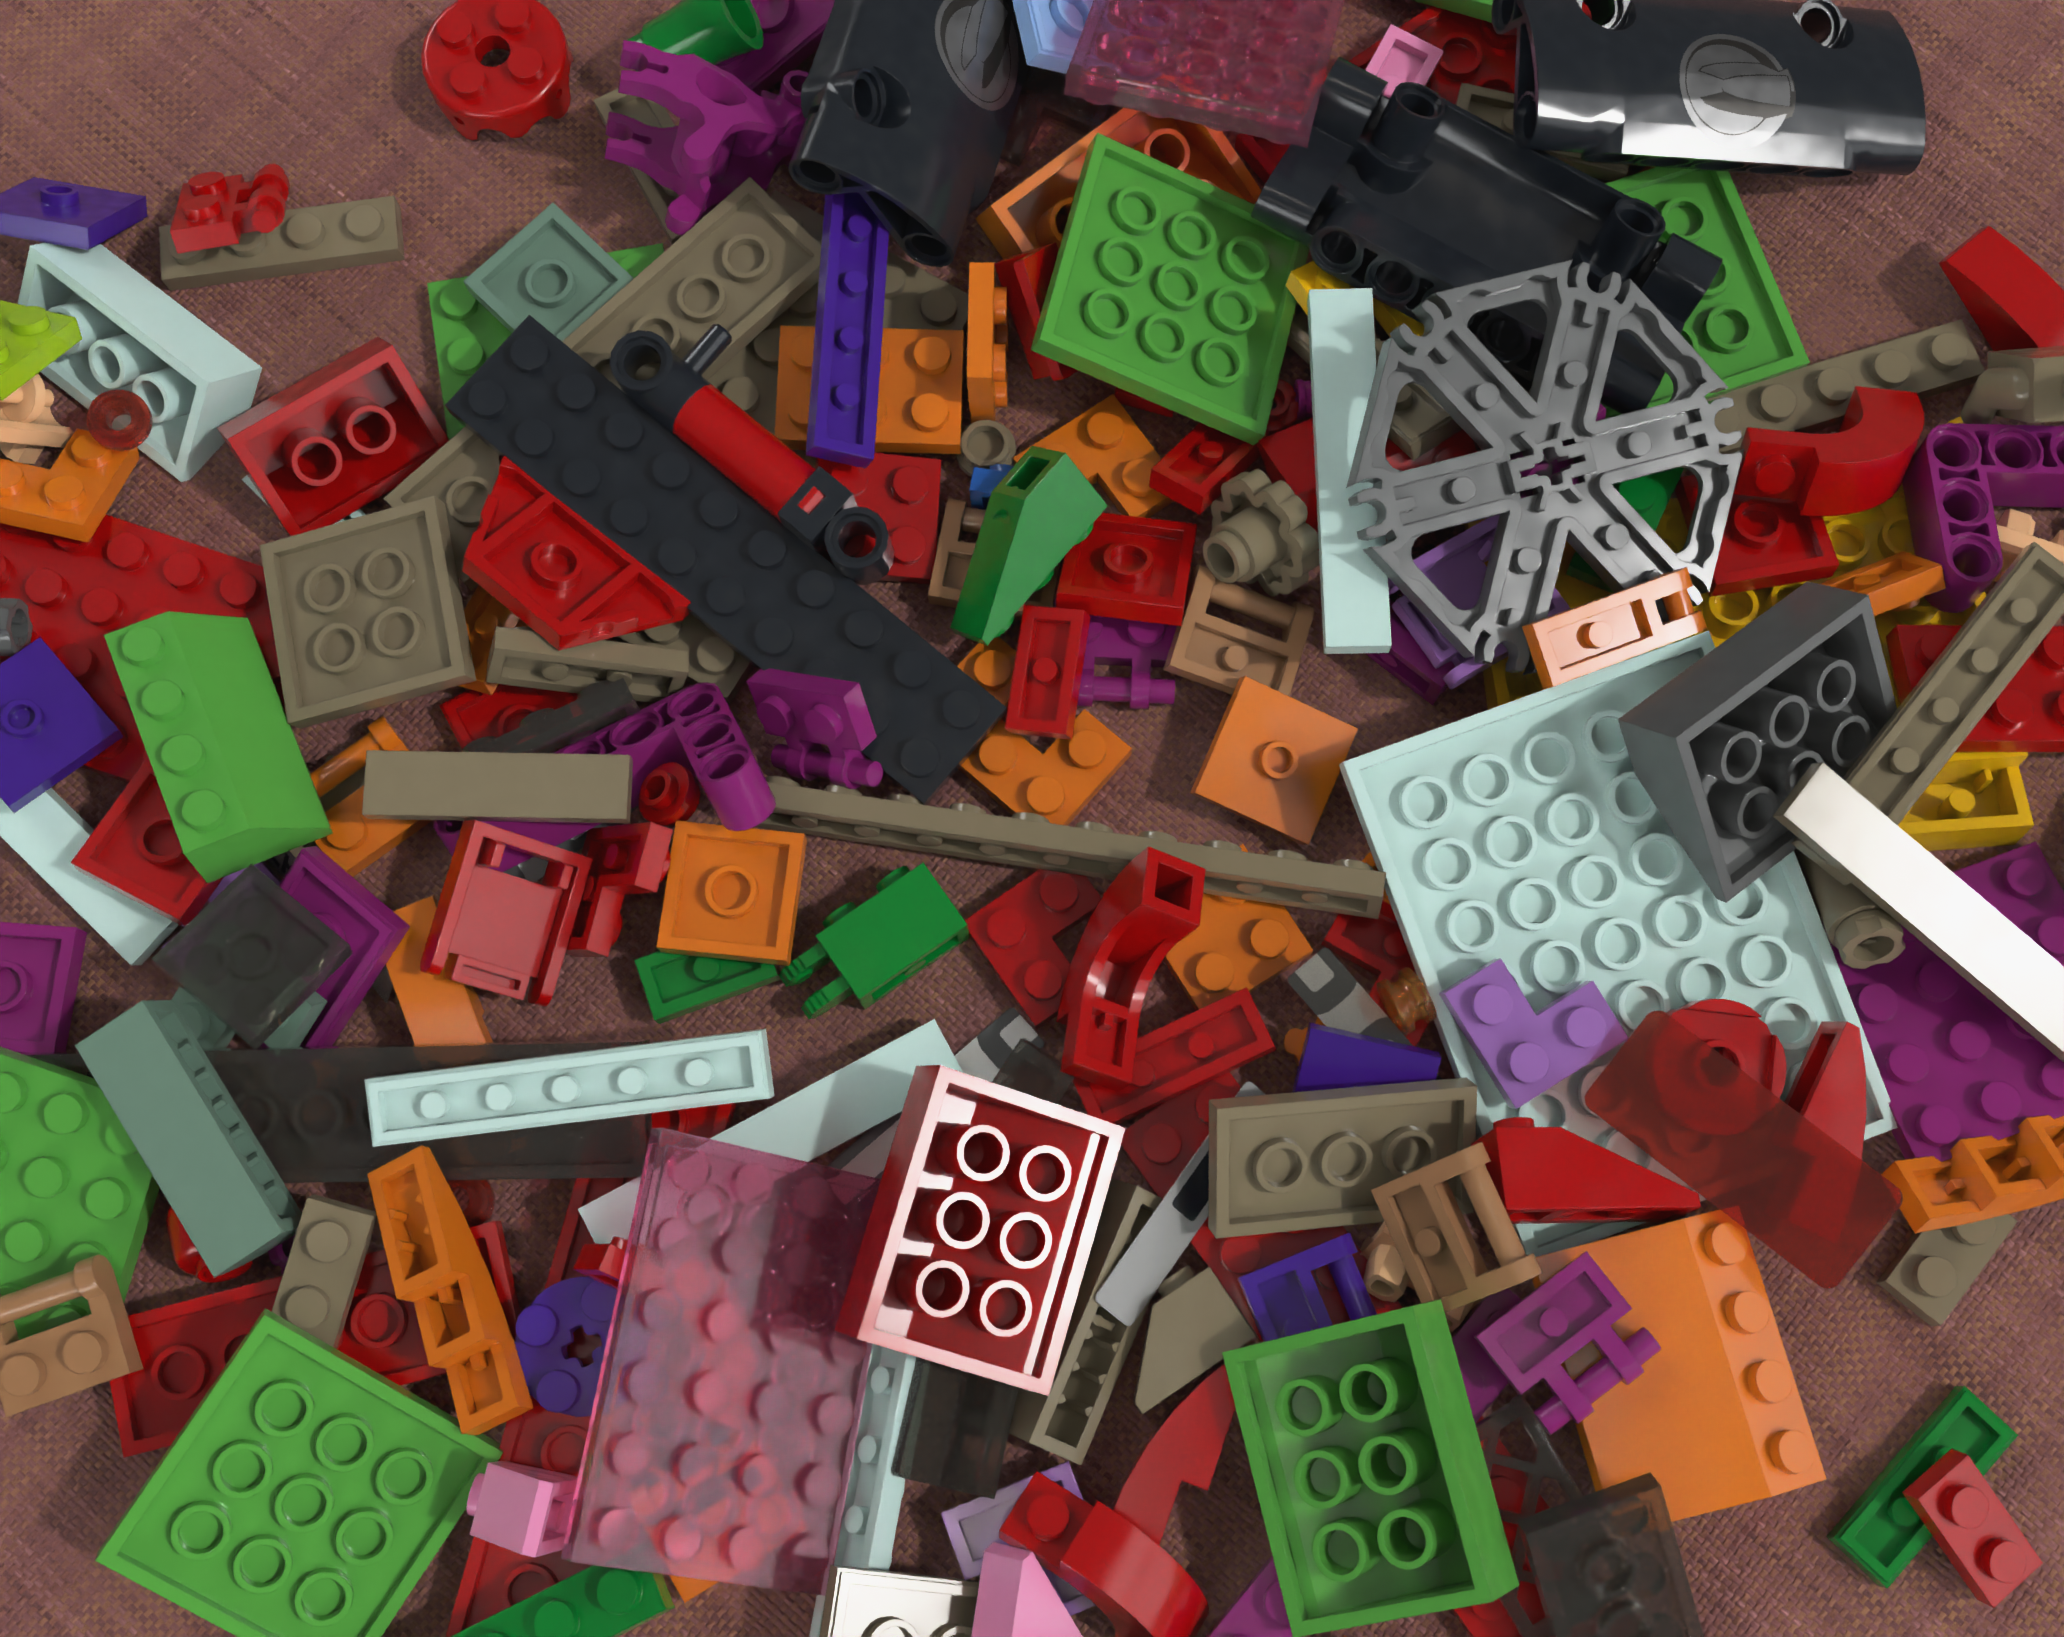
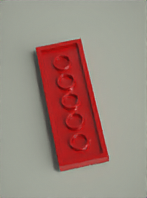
[109,1221,521,1458]

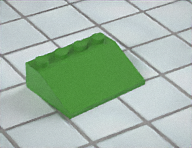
[1222,1299,1519,1637]

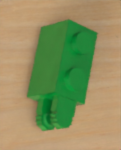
[778,862,970,1020]

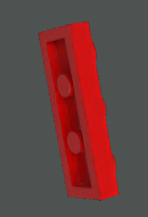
[1070,987,1277,1125]

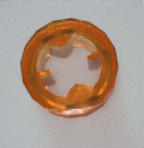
[1377,967,1437,1035]

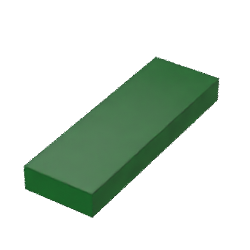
[1826,1386,2018,1589]

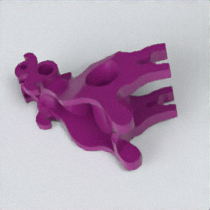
[604,40,809,235]

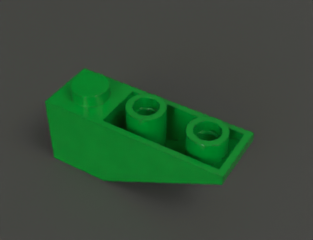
[950,446,1108,646]

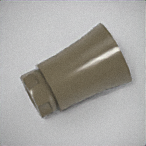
[1794,848,1905,969]

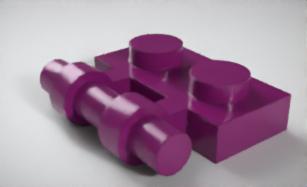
[1054,596,1177,710]
[747,668,883,789]
[1474,1251,1661,1435]

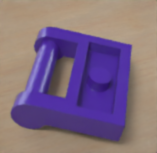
[1237,1233,1377,1342]

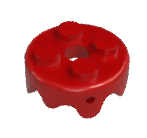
[421,0,574,140]

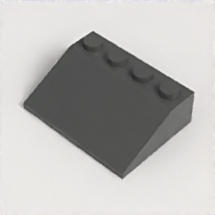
[1618,581,1897,903]

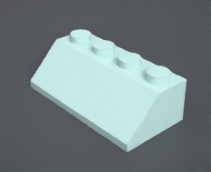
[18,242,262,482]

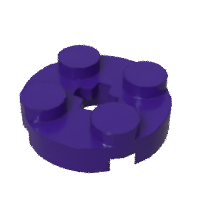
[514,1277,655,1417]

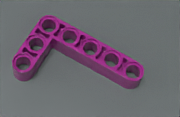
[1902,423,2064,613]
[434,682,776,872]

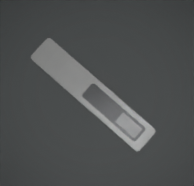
[1095,1081,1266,1326]

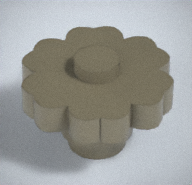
[1203,469,1319,596]

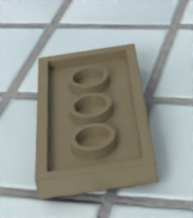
[1208,1077,1477,1239]

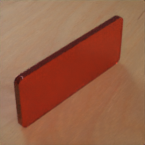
[1584,1011,1903,1289]

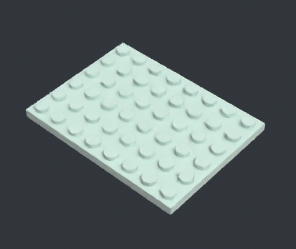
[1339,631,1898,1257]

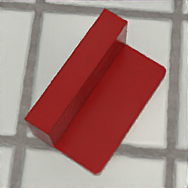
[994,242,1078,381]

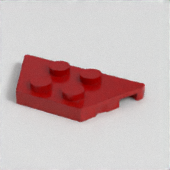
[462,455,691,651]

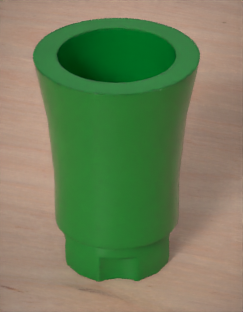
[627,0,764,71]

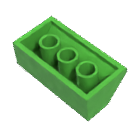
[104,611,333,883]

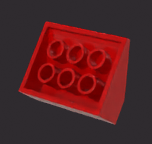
[834,1065,1125,1396]

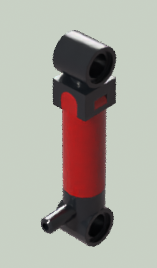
[610,324,894,585]

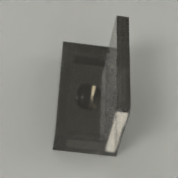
[891,1357,1019,1499]

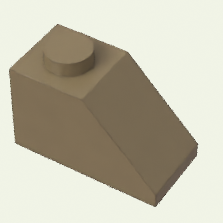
[1133,1265,1256,1414]

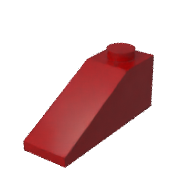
[1471,1117,1701,1224]

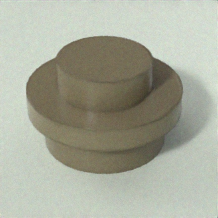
[956,420,1016,477]

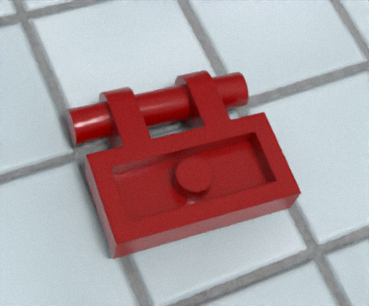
[170,164,290,254]

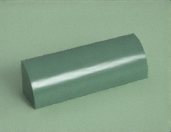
[75,1000,302,1278]

